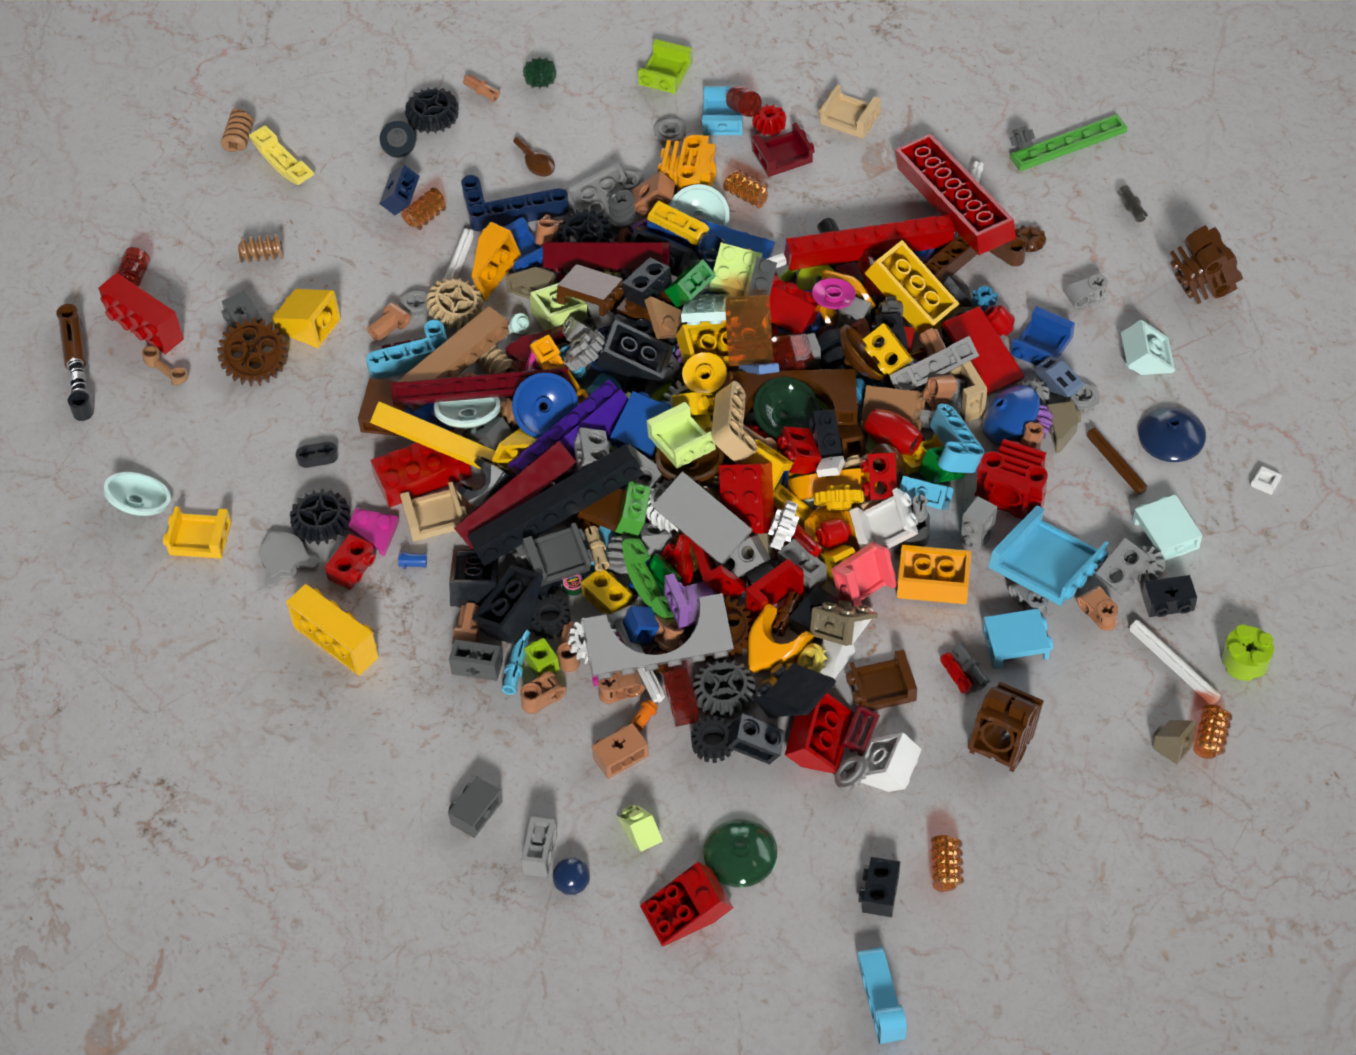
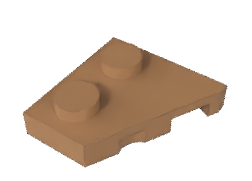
[645,297,687,339]

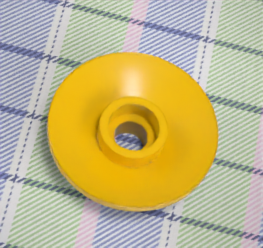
[682,352,727,394]

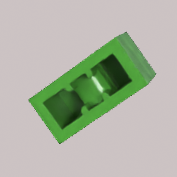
[615,481,651,538]

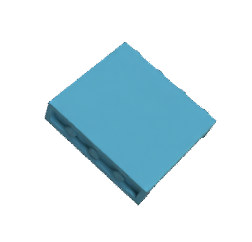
[988,506,1109,606]

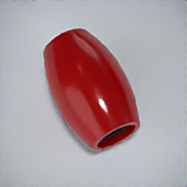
[864,409,923,456]

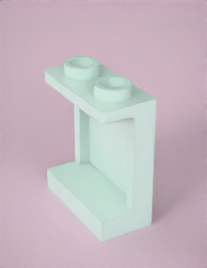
[1133,494,1202,561]

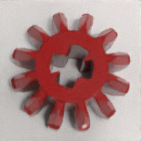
[752,103,786,137]

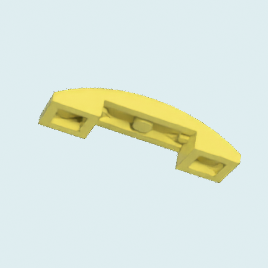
[249,125,314,185]

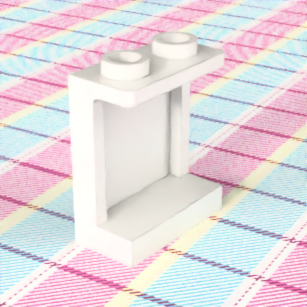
[849,488,919,550]

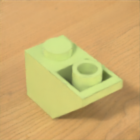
[617,805,663,852]

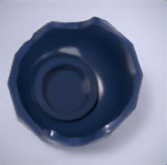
[696,234,725,267]
[552,857,590,895]

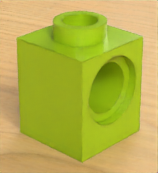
[523,638,560,678]

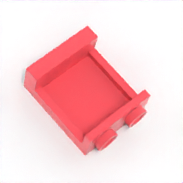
[832,542,897,606]

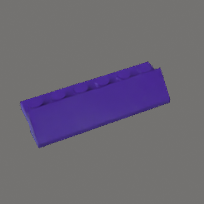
[508,379,629,494]

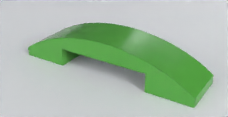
[622,538,674,619]

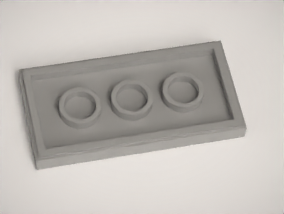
[652,471,752,565]

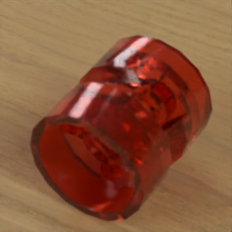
[726,85,762,117]
[116,247,151,286]

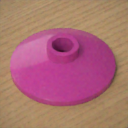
[812,278,856,309]

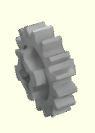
[563,330,606,371]

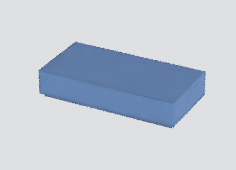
[739,360,779,374]

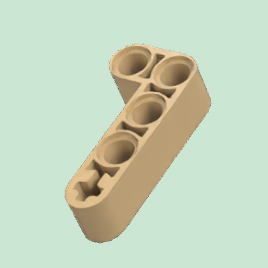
[711,381,758,464]

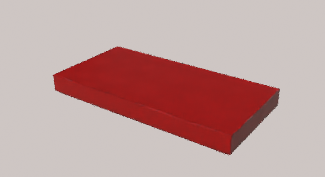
[942,306,1025,396]

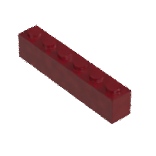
[543,242,670,273]
[453,441,576,549]

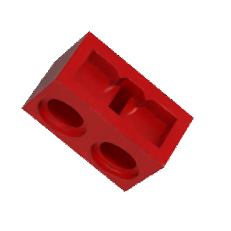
[777,427,822,474]
[860,453,897,501]
[325,534,375,590]

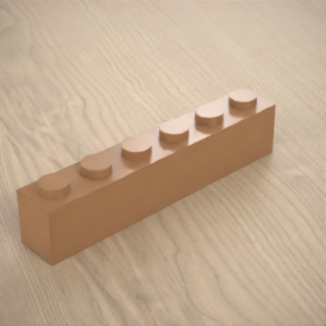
[397,306,510,411]

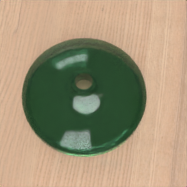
[753,377,820,439]
[703,819,778,887]

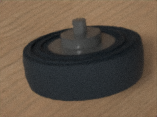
[379,121,416,158]

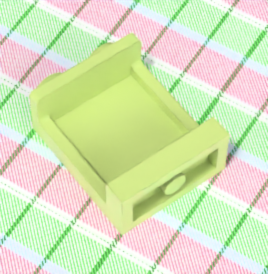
[647,402,716,468]

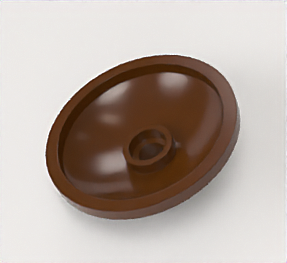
[839,325,886,380]
[655,444,724,483]

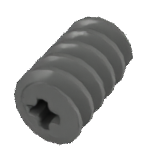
[608,190,636,233]

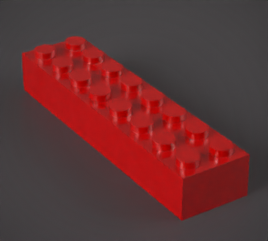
[895,134,1016,255]

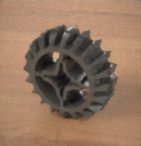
[692,658,756,719]

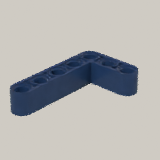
[461,175,569,232]

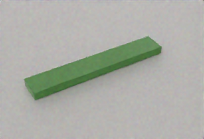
[1010,114,1127,171]

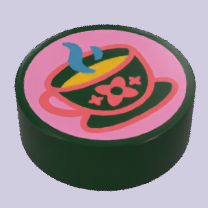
[562,574,584,596]

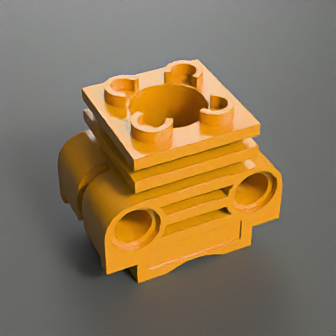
[658,135,717,197]

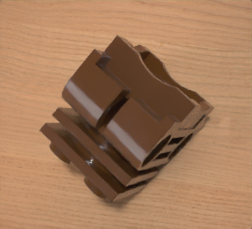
[1170,225,1243,304]
[968,682,1044,772]

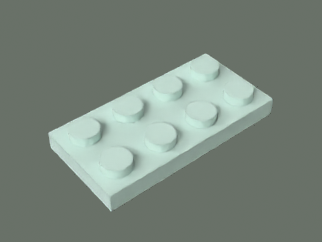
[681,293,730,325]

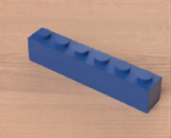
[647,217,775,259]

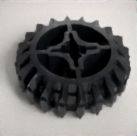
[405,87,459,134]
[557,208,613,242]
[290,488,351,546]

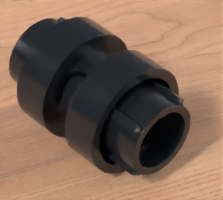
[816,325,858,378]

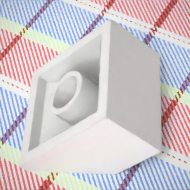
[860,732,922,792]

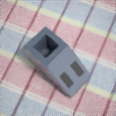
[1034,356,1085,398]

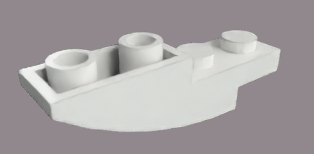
[821,608,873,679]

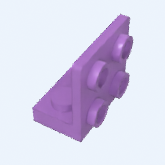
[664,574,714,628]

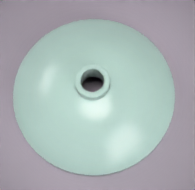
[669,184,730,227]
[434,397,501,428]
[103,472,171,516]

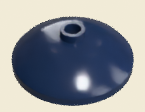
[1138,407,1206,462]

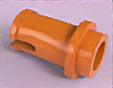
[630,700,658,731]

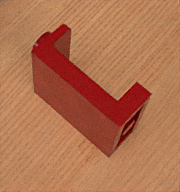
[691,540,747,600]
[746,559,804,621]

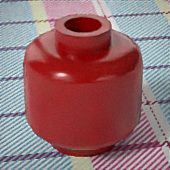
[984,305,1015,337]
[816,517,852,549]

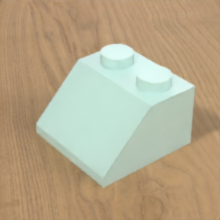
[1121,320,1175,375]

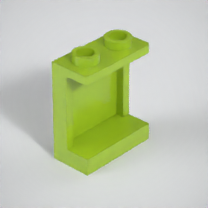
[638,39,693,94]

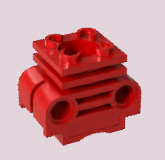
[975,439,1048,519]

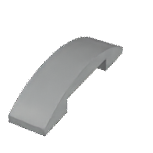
[889,336,979,391]

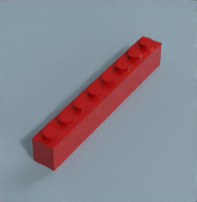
[784,214,955,271]

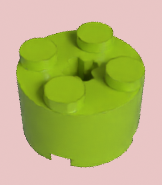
[1221,624,1274,681]

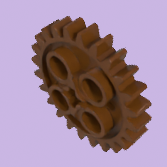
[217,318,288,386]
[680,596,754,664]

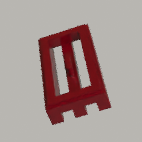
[840,705,880,756]

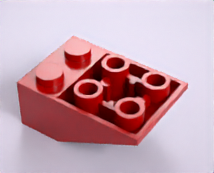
[640,862,734,947]

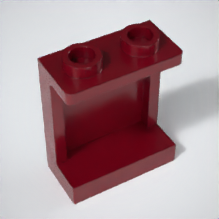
[752,122,815,177]

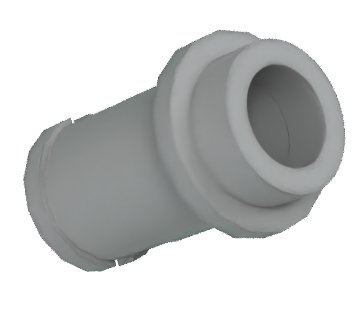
[911,495,928,523]

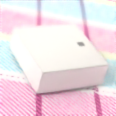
[816,456,845,477]
[1251,466,1282,495]

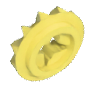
[797,644,827,673]

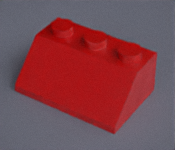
[765,275,821,336]
[785,693,853,774]

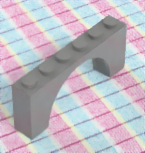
[581,593,734,680]

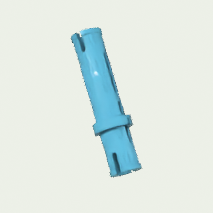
[501,630,531,695]

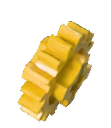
[814,485,864,511]

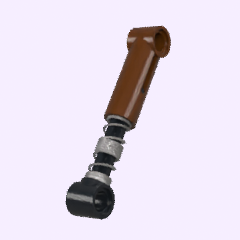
[56,304,94,421]

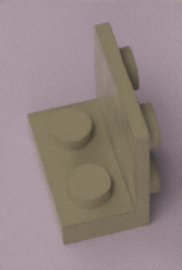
[810,600,878,646]

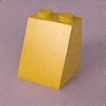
[272,289,341,348]

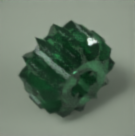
[523,56,557,89]

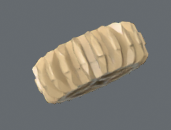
[426,276,483,332]

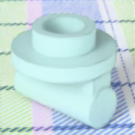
[508,313,530,335]

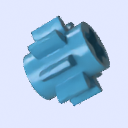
[971,286,998,312]

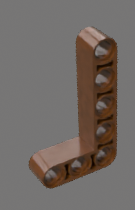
[924,235,1026,282]

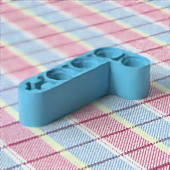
[366,320,448,379]
[930,403,984,473]
[857,947,907,1044]

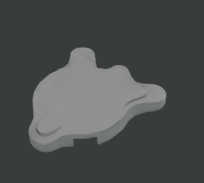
[259,530,319,587]

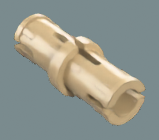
[584,526,609,571]

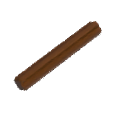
[1087,427,1147,495]

